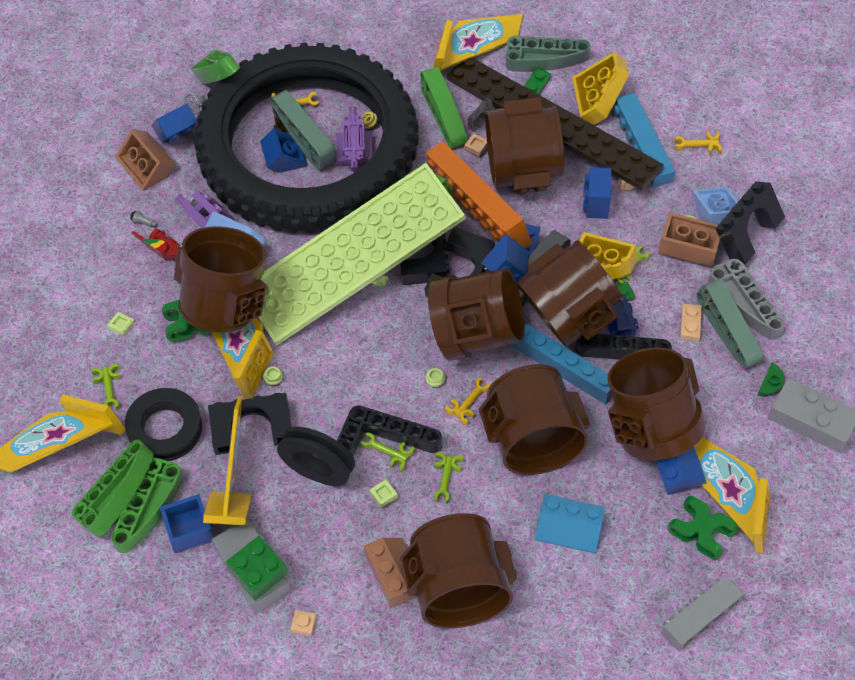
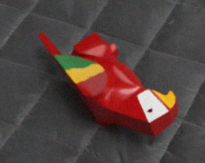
[131,228,182,261]

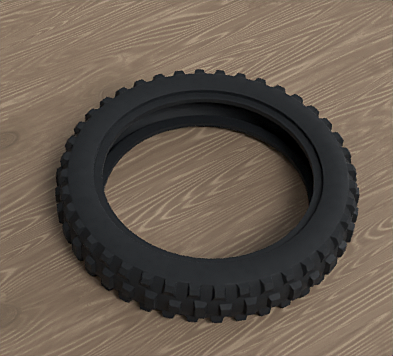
[194,43,419,233]

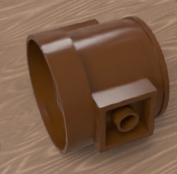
[485,97,564,194]
[174,226,267,333]
[516,240,624,348]
[428,268,525,361]
[608,347,705,460]
[478,364,590,475]
[400,513,517,628]

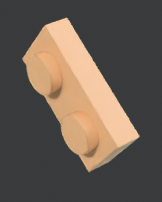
[680,304,702,341]

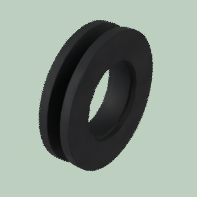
[125,388,202,461]
[277,427,355,486]

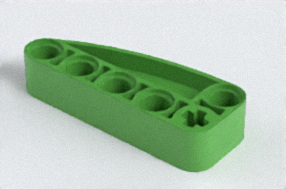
[191,49,240,84]
[420,67,468,149]
[72,440,153,537]
[111,458,183,553]

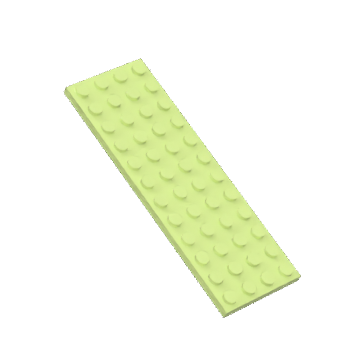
[258,163,466,345]

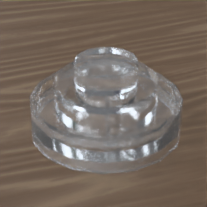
[184,92,208,114]

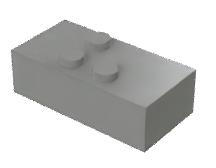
[768,378,855,454]
[212,519,291,614]

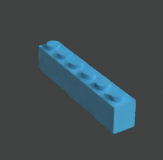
[613,93,675,187]
[511,323,612,404]

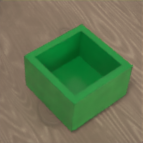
[226,535,287,601]

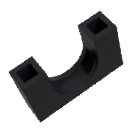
[715,181,785,264]
[424,227,495,298]
[400,233,450,285]
[208,393,292,455]

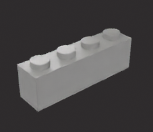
[661,576,744,652]

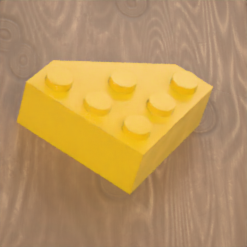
[572,52,629,125]
[579,232,637,280]

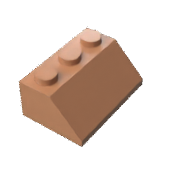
[115,129,175,190]
[658,212,720,267]
[364,538,417,608]

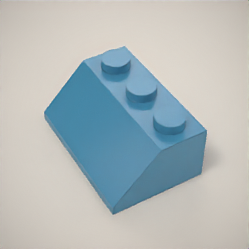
[535,494,605,554]

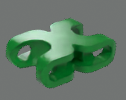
[162,300,211,342]
[667,496,738,560]

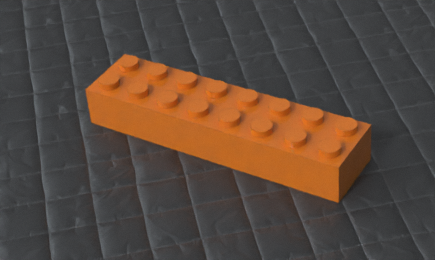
[426,141,532,248]

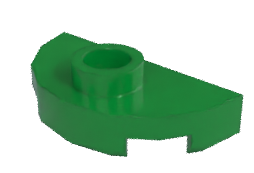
[757,362,785,397]

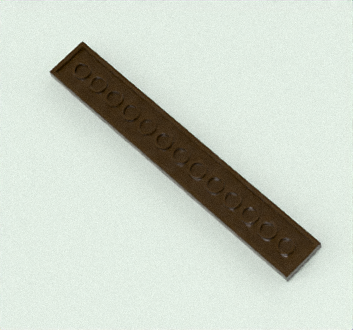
[447,58,664,191]

